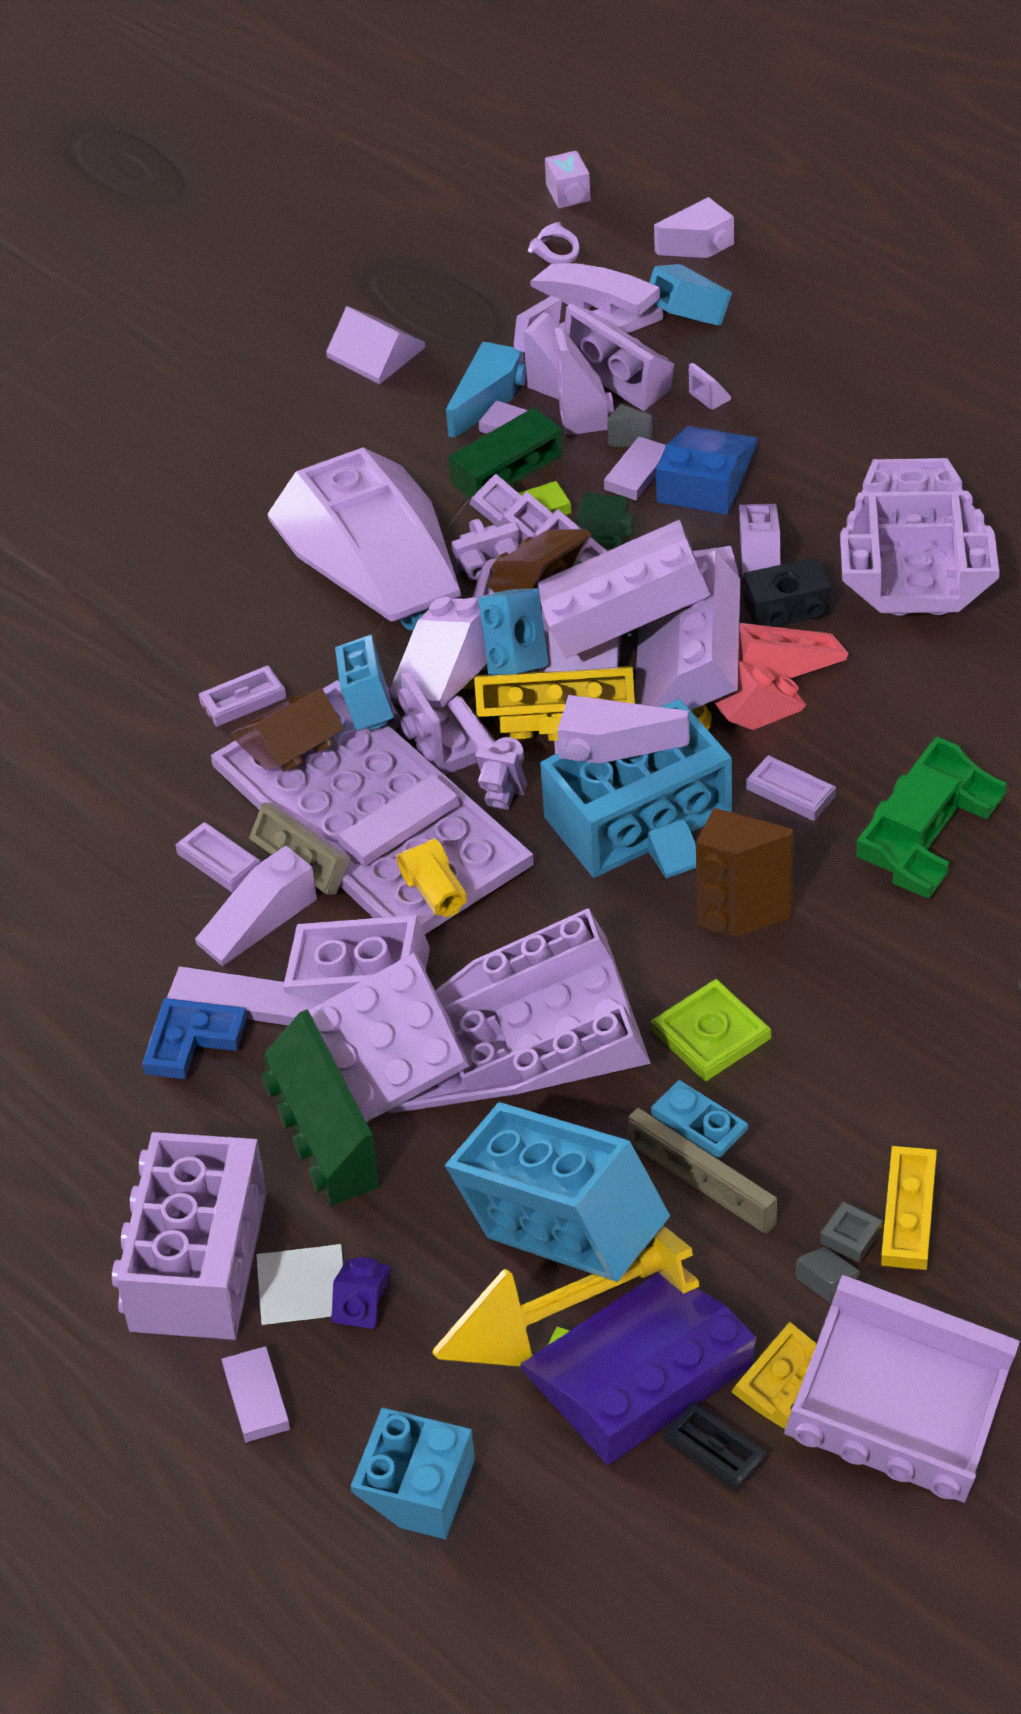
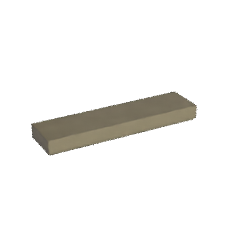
[628,1108,777,1234]

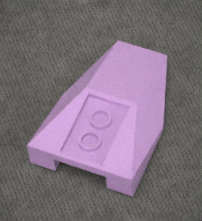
[388,908,651,1114]

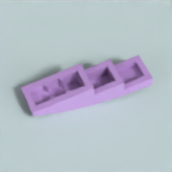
[530,263,660,316]
[470,474,607,565]

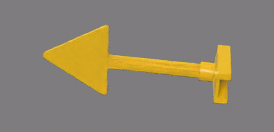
[433,1225,700,1367]

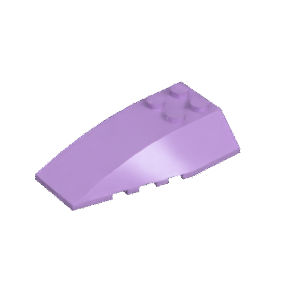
[840,458,999,615]

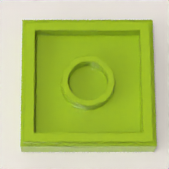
[651,979,771,1082]

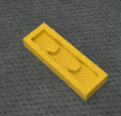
[881,1146,937,1270]

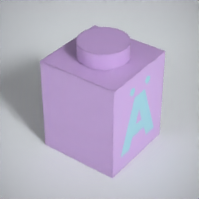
[545,151,591,208]

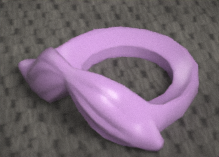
[528,222,580,264]

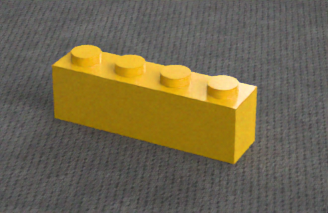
[474,666,635,717]

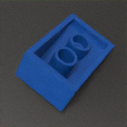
[656,426,757,515]

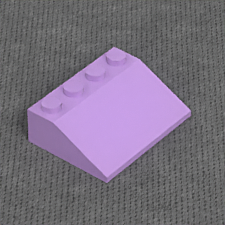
[538,520,711,659]
[635,550,740,710]

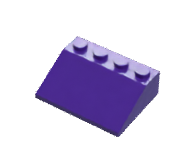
[521,1272,756,1466]

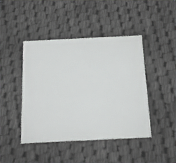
[257,1244,343,1325]

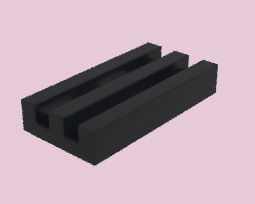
[664,1401,767,1493]

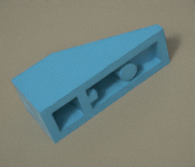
[446,342,527,438]
[335,635,394,731]

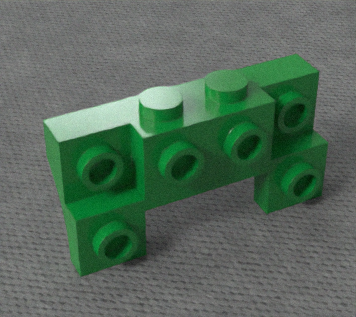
[856,736,1007,899]

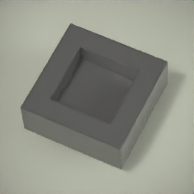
[820,1202,883,1263]

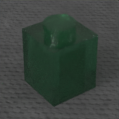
[576,492,634,549]

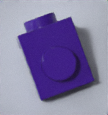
[331,1257,391,1329]

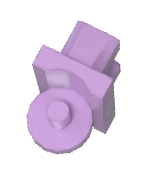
[452,519,519,581]
[475,737,527,810]

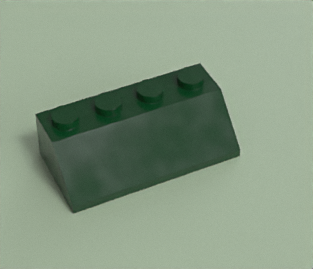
[261,1009,380,1206]

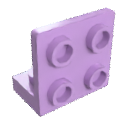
[397,671,478,775]

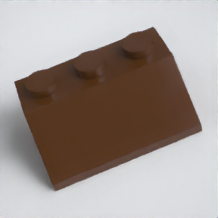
[696,808,794,937]

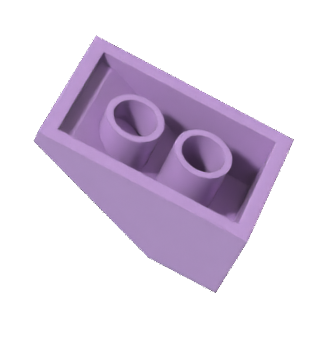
[390,597,487,707]
[283,915,430,1002]

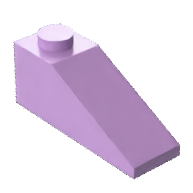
[555,327,614,436]
[739,504,780,577]
[558,695,690,764]
[195,845,317,966]

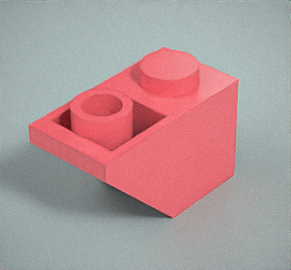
[713,661,806,730]

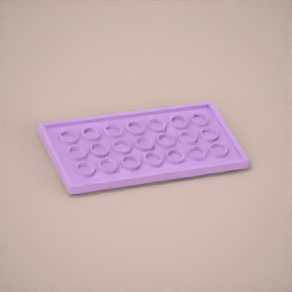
[211,680,534,935]

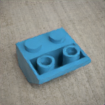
[351,1408,475,1539]

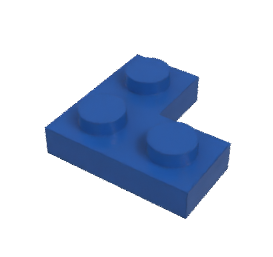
[142,998,247,1079]

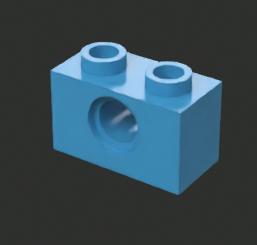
[478,588,549,674]

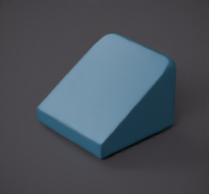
[648,819,696,879]

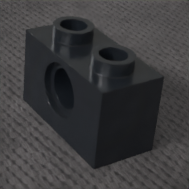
[743,557,831,627]

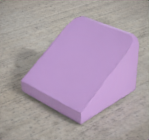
[689,363,731,410]

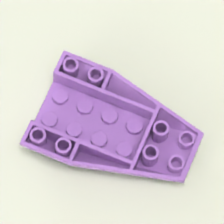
[268,447,461,622]

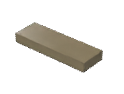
[249,802,351,895]

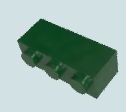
[448,407,563,500]

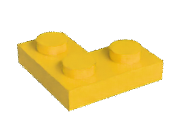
[500,712,563,741]

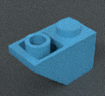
[649,264,732,325]
[651,1080,748,1158]

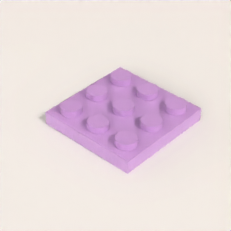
[309,953,470,1122]

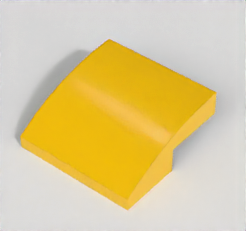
[732,1322,817,1429]

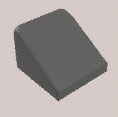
[607,404,653,447]
[795,1247,860,1303]

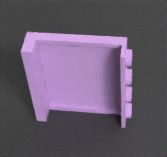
[784,1275,1020,1503]

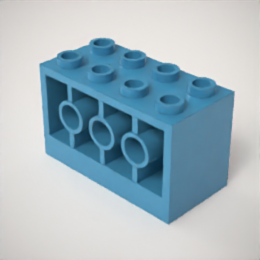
[540,698,732,878]
[445,1102,670,1282]

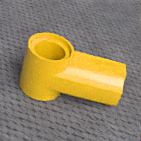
[396,838,467,918]

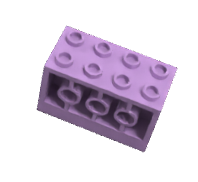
[112,1132,267,1340]

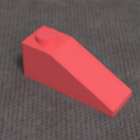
[738,623,849,678]

